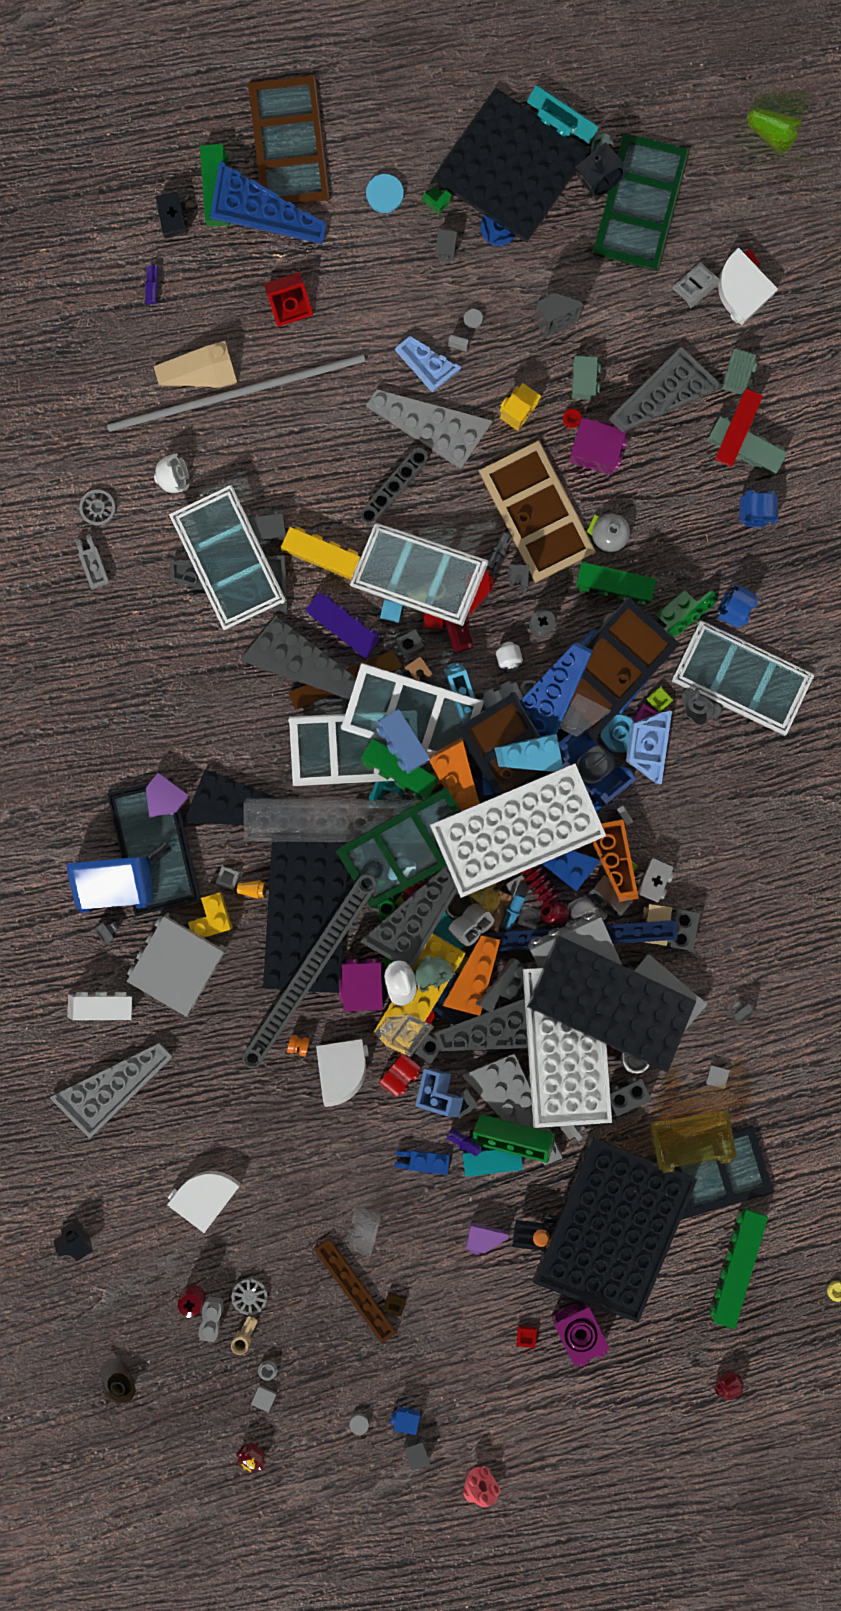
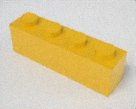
[281,526,361,580]

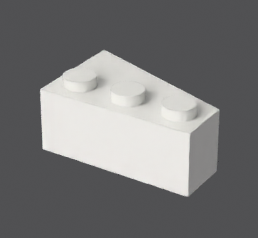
[67,992,132,1020]

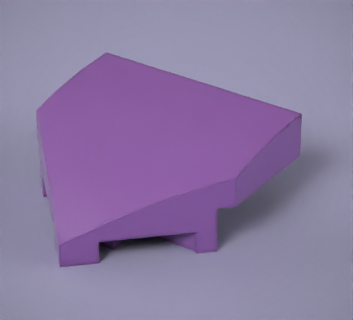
[146,773,189,818]

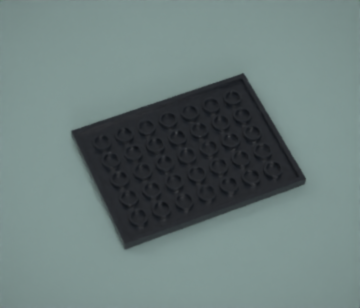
[532,1137,697,1323]

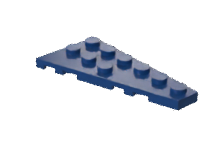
[210,161,326,244]
[520,642,593,737]

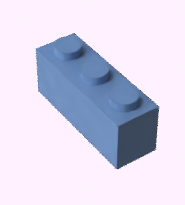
[376,709,430,774]

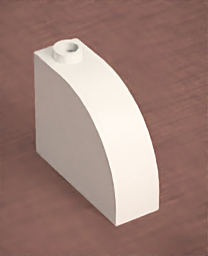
[718,248,778,325]
[316,1039,369,1107]
[167,1171,241,1233]

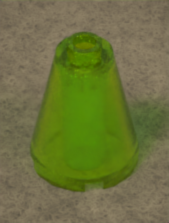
[746,107,802,156]

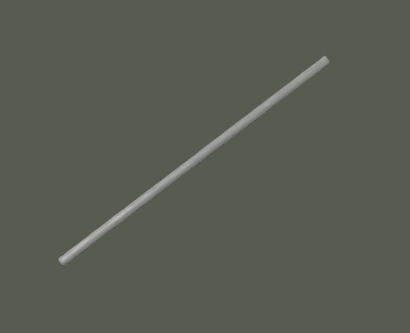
[107,354,366,432]

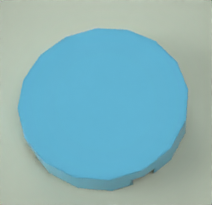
[366,174,404,213]
[601,715,634,753]

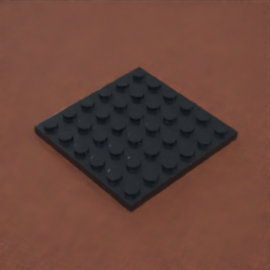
[432,88,590,243]

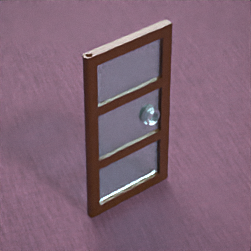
[248,75,330,204]

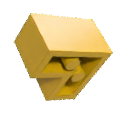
[499,383,541,431]
[188,892,233,938]

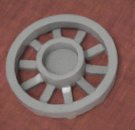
[79,489,116,526]
[231,1278,268,1315]

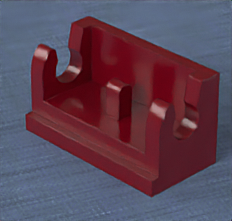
[444,611,474,654]

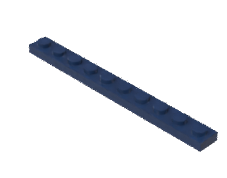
[483,920,677,951]

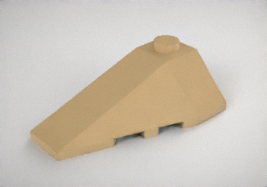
[154,341,237,388]

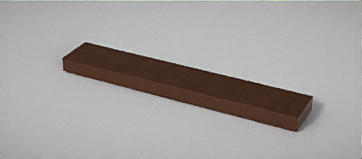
[288,650,402,710]
[314,1237,397,1344]

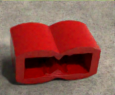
[379,1051,421,1097]

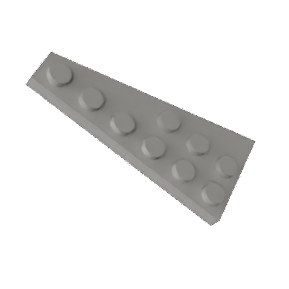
[366,390,493,469]
[50,1043,173,1139]
[462,1052,563,1165]

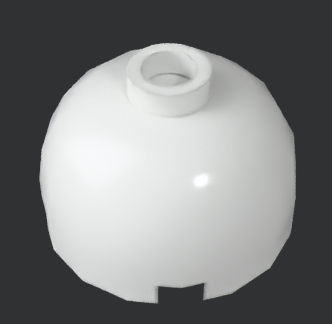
[154,453,189,493]

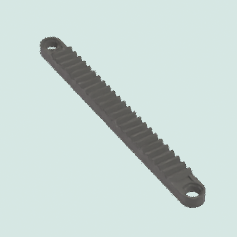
[243,873,377,1068]

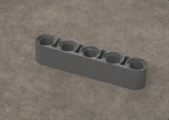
[361,448,428,526]

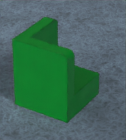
[422,186,452,216]

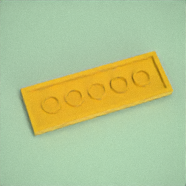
[374,933,466,1051]

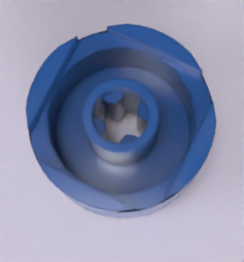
[739,490,778,527]
[716,583,759,628]

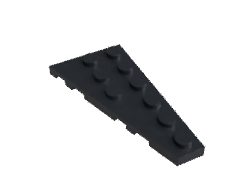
[184,769,312,829]

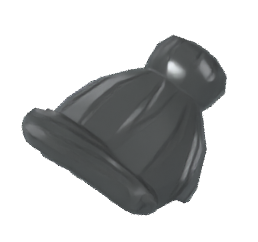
[682,688,722,726]

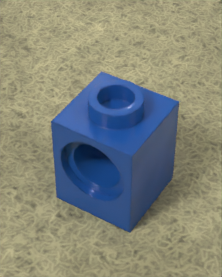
[390,1406,420,1435]

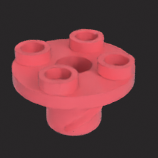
[463,1466,501,1507]

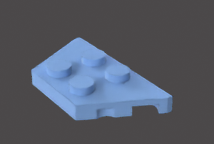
[626,711,672,784]

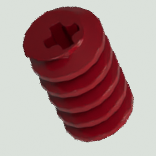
[520,864,559,906]
[177,1285,206,1318]

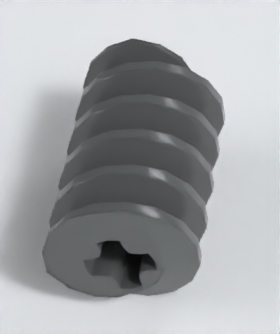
[529,610,555,637]

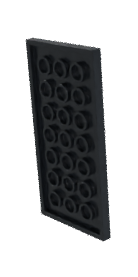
[263,835,349,993]
[527,936,696,1072]

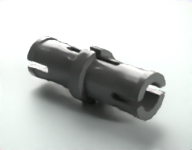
[486,532,513,572]

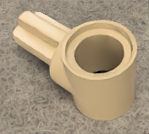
[231,1316,258,1355]

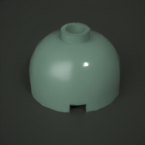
[415,956,455,992]

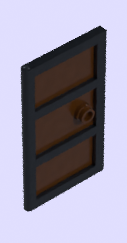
[566,597,680,740]
[456,692,554,797]

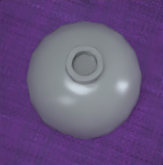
[592,514,630,553]

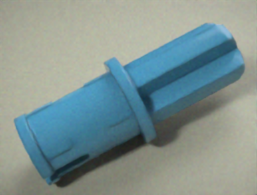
[501,892,526,930]

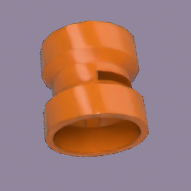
[287,1034,310,1057]

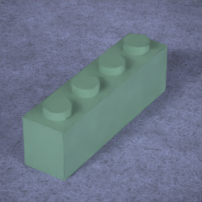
[707,416,787,477]

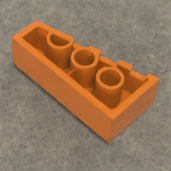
[428,738,480,811]
[592,820,638,902]
[443,935,500,1016]

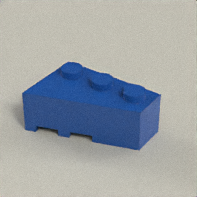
[542,850,601,891]

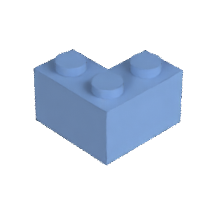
[415,1069,463,1117]

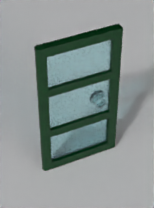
[592,133,690,271]
[336,786,462,908]

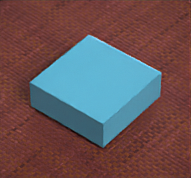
[380,600,403,623]

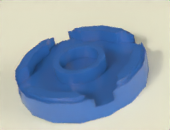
[480,215,516,246]

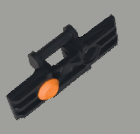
[512,1213,558,1256]

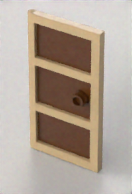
[479,440,596,583]

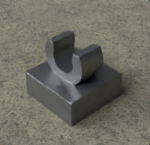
[94,923,118,945]
[732,1001,754,1025]

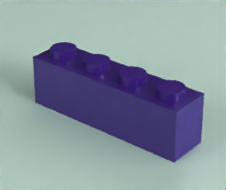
[305,592,380,659]

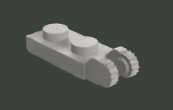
[75,534,110,590]

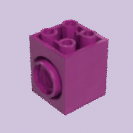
[568,418,628,475]
[339,958,383,1011]
[551,1301,610,1367]

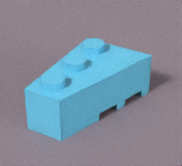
[495,735,563,772]

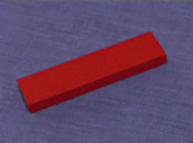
[714,389,763,467]

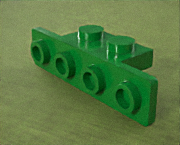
[656,590,717,637]

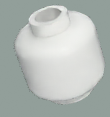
[496,642,523,672]

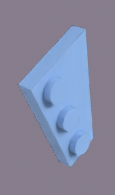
[395,336,462,393]

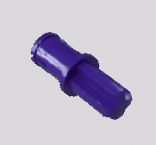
[144,265,159,305]
[447,1129,482,1156]

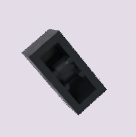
[155,191,189,239]

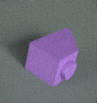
[466,1223,509,1255]

